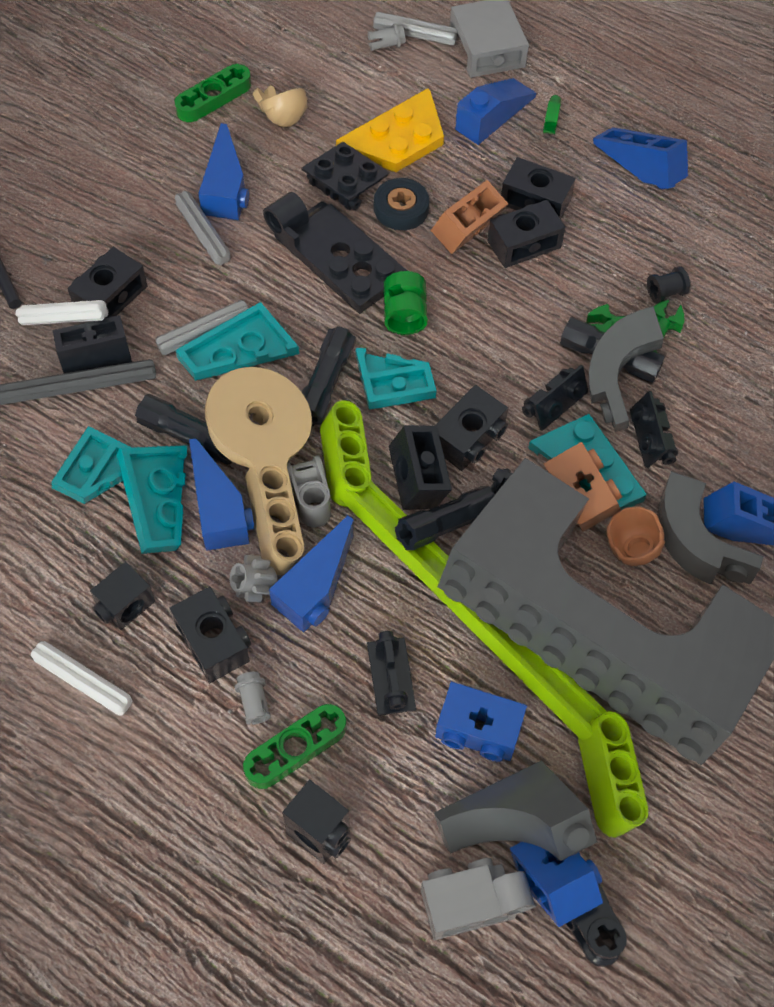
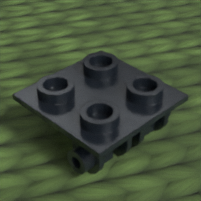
[301,142,390,211]

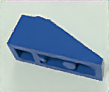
[455,78,536,145]
[198,123,250,220]
[593,127,688,189]
[189,439,255,551]
[703,481,774,545]
[269,516,354,633]

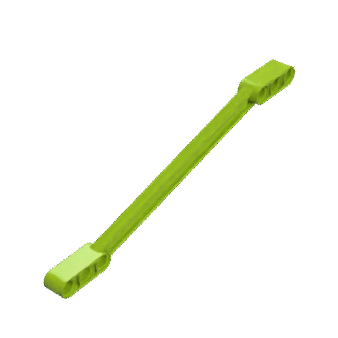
[320,400,649,838]

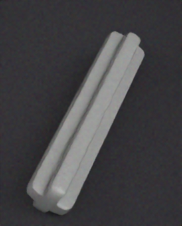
[373,12,458,46]
[175,190,231,266]
[155,300,249,355]

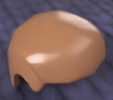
[606,506,665,566]

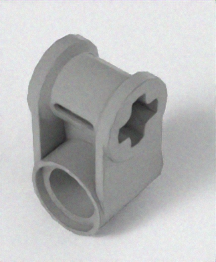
[287,455,331,527]

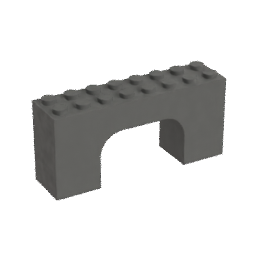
[438,458,774,766]

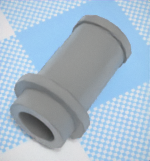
[367,23,406,51]
[235,671,271,725]

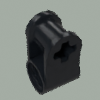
[566,884,627,967]

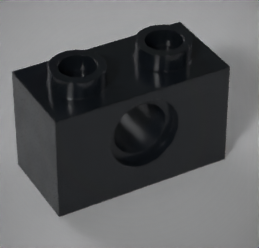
[501,157,576,219]
[487,200,565,269]
[67,246,148,318]
[435,384,508,471]
[388,425,452,510]
[169,586,252,684]
[282,779,351,864]

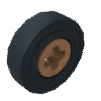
[374,178,430,230]

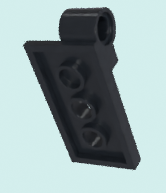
[263,192,407,314]

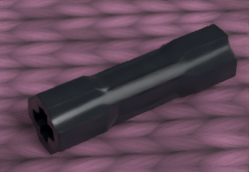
[560,316,666,383]
[302,326,356,427]
[135,394,232,465]
[395,486,495,550]

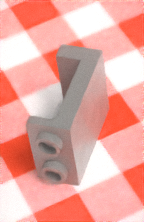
[450,0,529,78]

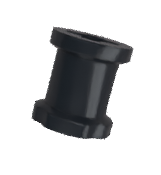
[647,266,691,304]

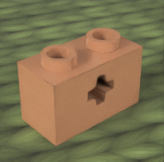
[431,180,508,255]
[543,442,622,532]

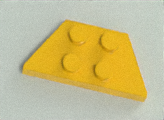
[336,88,444,172]

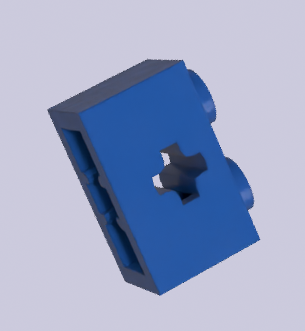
[435,681,527,762]
[510,842,603,927]

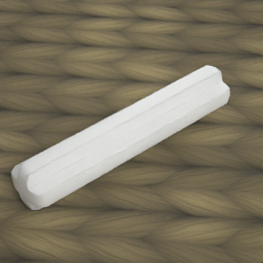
[16,300,108,325]
[31,641,132,716]

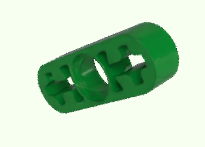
[175,64,251,122]
[243,704,346,789]

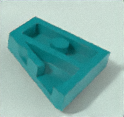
[355,347,437,410]
[51,426,132,504]

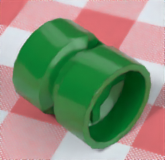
[384,271,428,335]

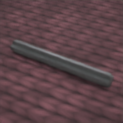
[0,359,156,405]

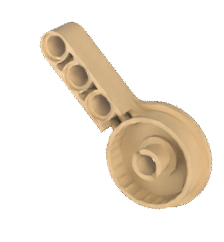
[205,367,312,576]

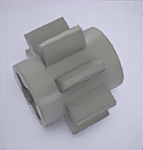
[229,555,277,603]

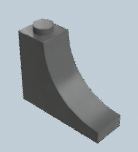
[434,760,597,861]

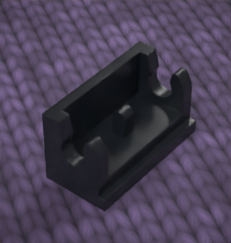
[52,315,132,374]

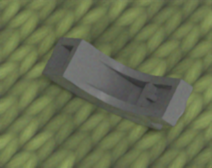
[589,306,664,432]
[657,471,764,584]

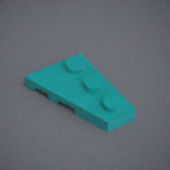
[175,302,299,381]
[528,414,647,510]
[117,445,188,554]

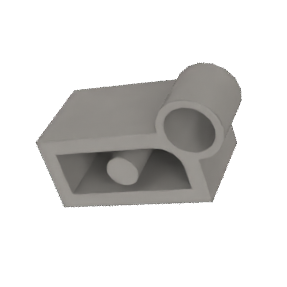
[421,858,535,941]

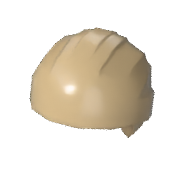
[253,85,307,127]

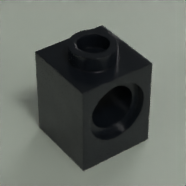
[90,561,155,630]

